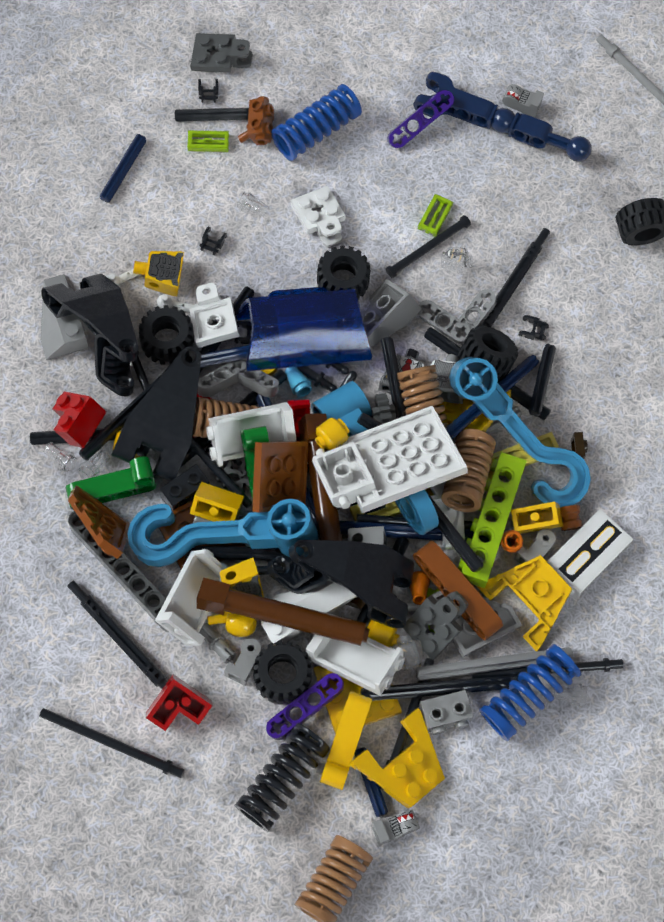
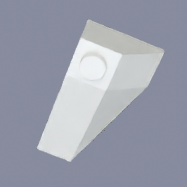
[261,581,357,645]

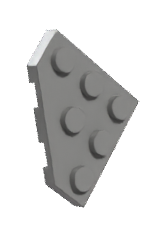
[432,591,523,658]

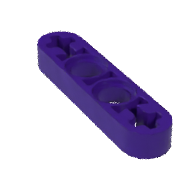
[387,90,454,148]
[266,673,344,740]

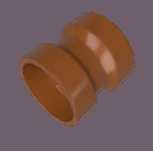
[560,505,583,531]

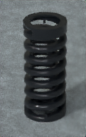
[234,723,330,832]

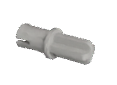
[199,623,236,663]

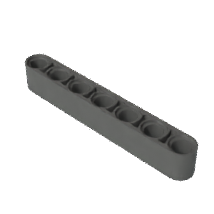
[68,511,169,632]

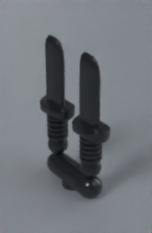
[295,342,357,392]

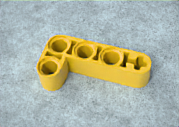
[320,691,372,790]

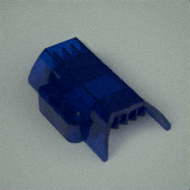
[237,287,372,371]

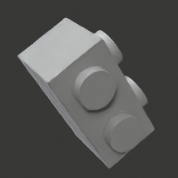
[419,690,473,735]

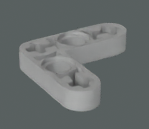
[418,289,497,344]
[197,360,279,397]

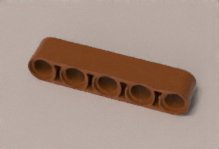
[413,541,503,641]

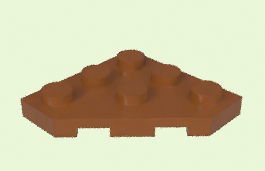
[68,485,130,559]

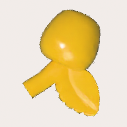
[207,612,257,637]

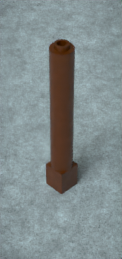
[298,414,343,541]
[197,577,370,646]

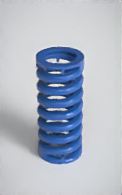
[271,84,362,161]
[479,644,581,742]

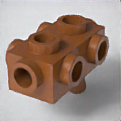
[238,96,274,145]

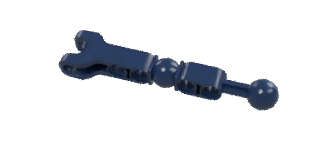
[413,72,592,162]

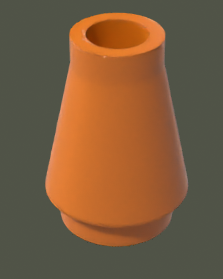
[500,530,523,553]
[409,571,430,605]

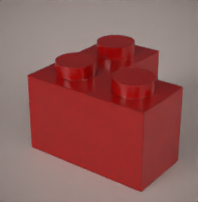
[52,391,107,448]
[146,674,213,731]

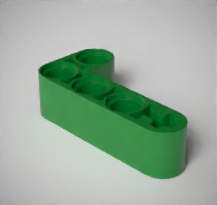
[240,426,269,502]
[65,457,156,510]

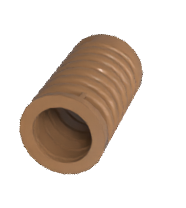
[397,365,449,428]
[192,397,261,438]
[441,429,496,512]
[294,835,373,922]

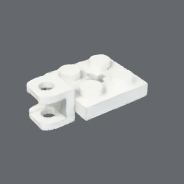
[290,186,345,247]
[189,283,240,348]

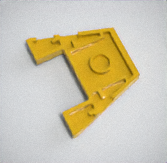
[477,555,573,651]
[349,708,445,808]

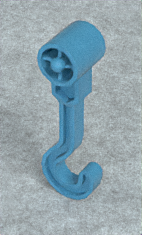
[449,357,591,507]
[311,381,439,535]
[127,499,319,567]

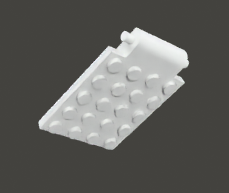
[312,406,468,513]

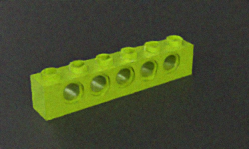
[458,452,527,588]

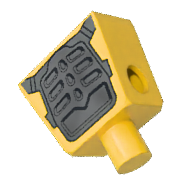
[133,251,184,297]
[220,558,264,597]

